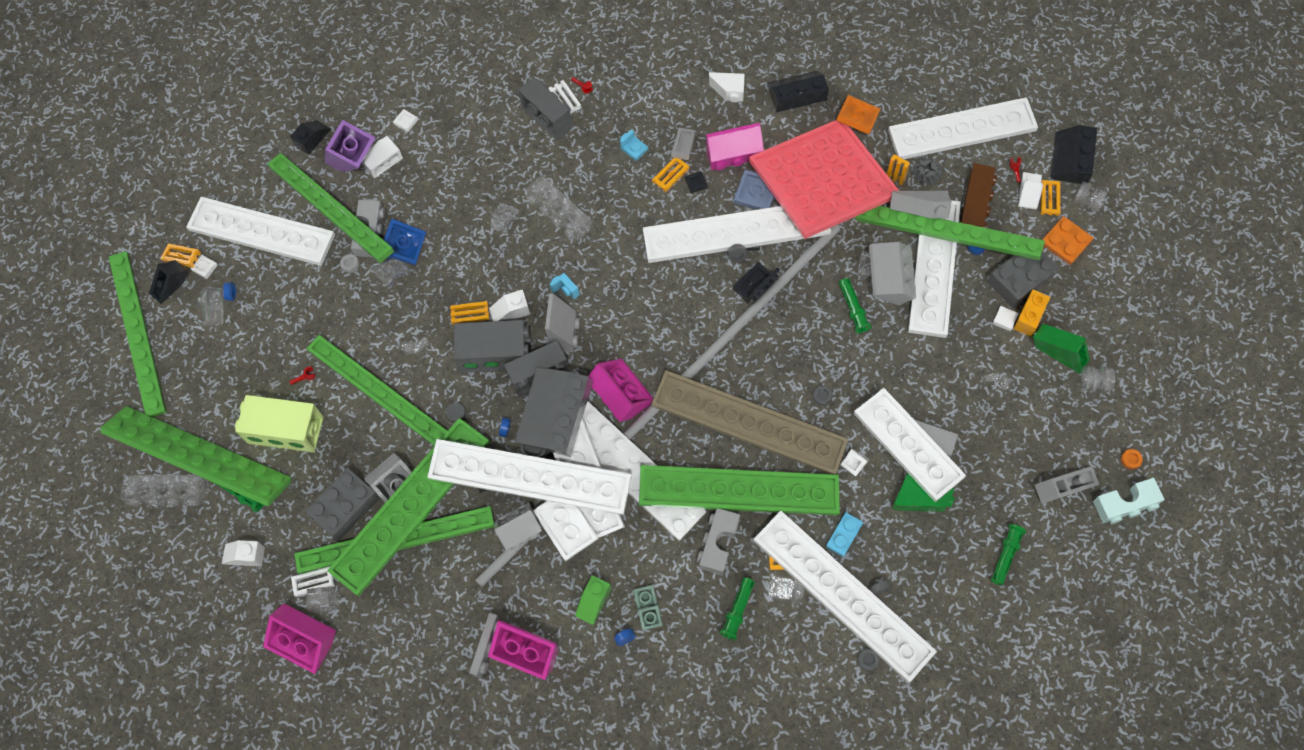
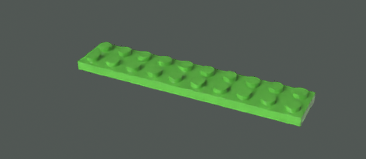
[100,406,291,507]
[327,418,490,597]
[639,465,840,516]

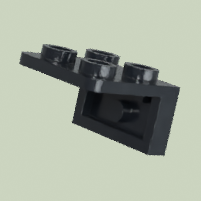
[732,262,781,304]

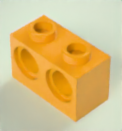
[1014,289,1050,337]

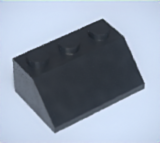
[767,71,829,113]
[1050,125,1097,185]

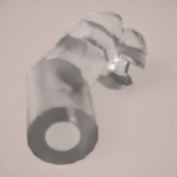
[401,336,430,355]
[982,372,1012,390]

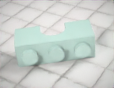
[1093,478,1165,524]

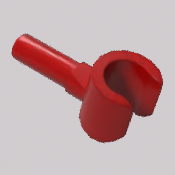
[571,77,593,94]
[1009,157,1022,183]
[289,367,316,385]

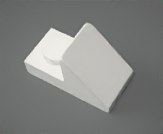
[1018,172,1043,210]

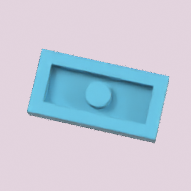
[826,512,863,557]

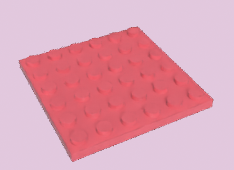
[749,120,899,239]

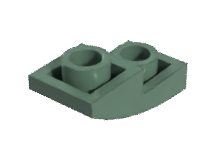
[633,585,663,630]

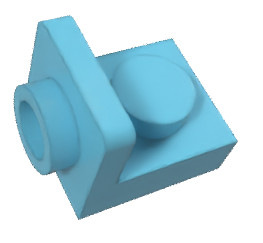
[620,129,648,161]
[550,273,579,299]

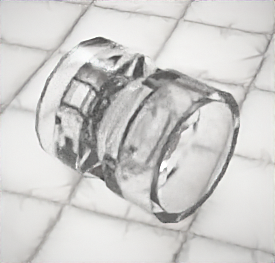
[1073,181,1108,213]
[1080,366,1115,392]

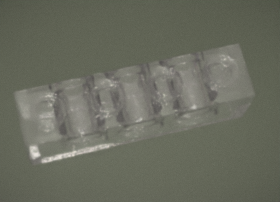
[526,175,593,241]
[121,475,208,506]

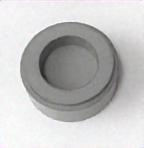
[340,254,360,273]

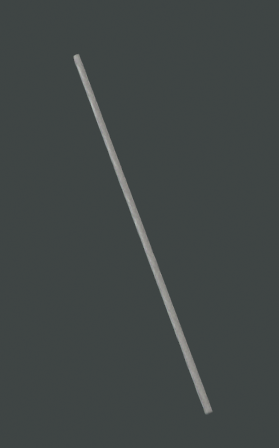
[475,225,840,587]

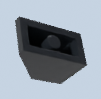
[290,120,331,155]
[149,260,188,304]

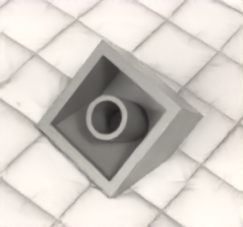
[364,453,412,503]
[494,502,542,550]

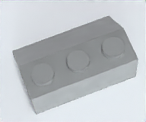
[869,242,916,305]

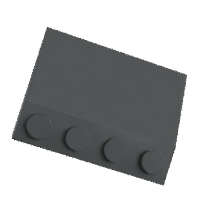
[514,367,593,457]

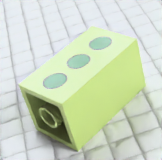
[235,395,324,453]

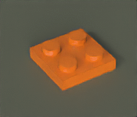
[837,95,880,134]
[1042,216,1094,265]

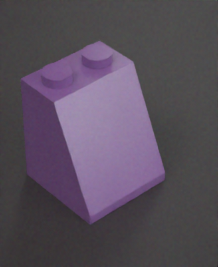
[325,120,375,172]

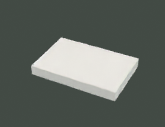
[533,501,599,561]

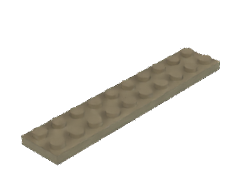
[651,370,848,475]

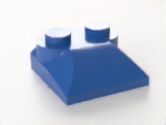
[383,219,426,265]

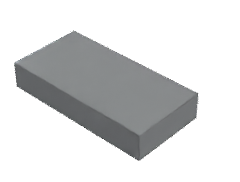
[671,128,696,160]

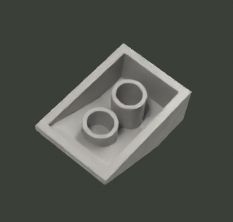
[545,294,580,352]

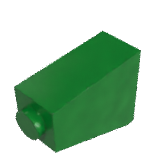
[1033,324,1090,374]
[892,473,955,512]

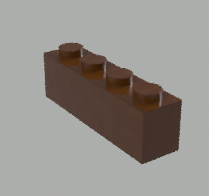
[960,163,997,228]

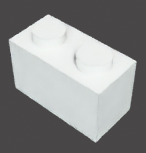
[362,136,403,178]

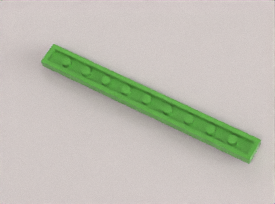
[267,153,394,263]
[855,206,1045,261]
[109,251,167,417]
[306,335,447,446]
[294,506,494,574]

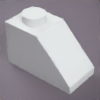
[709,72,744,102]
[489,290,530,322]
[222,540,265,567]

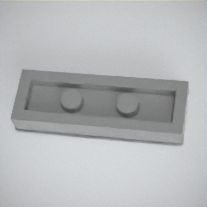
[469,613,500,678]

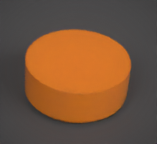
[1121,449,1143,470]

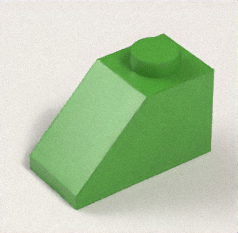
[575,575,612,625]

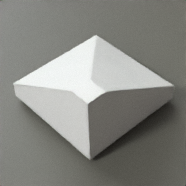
[840,449,870,476]

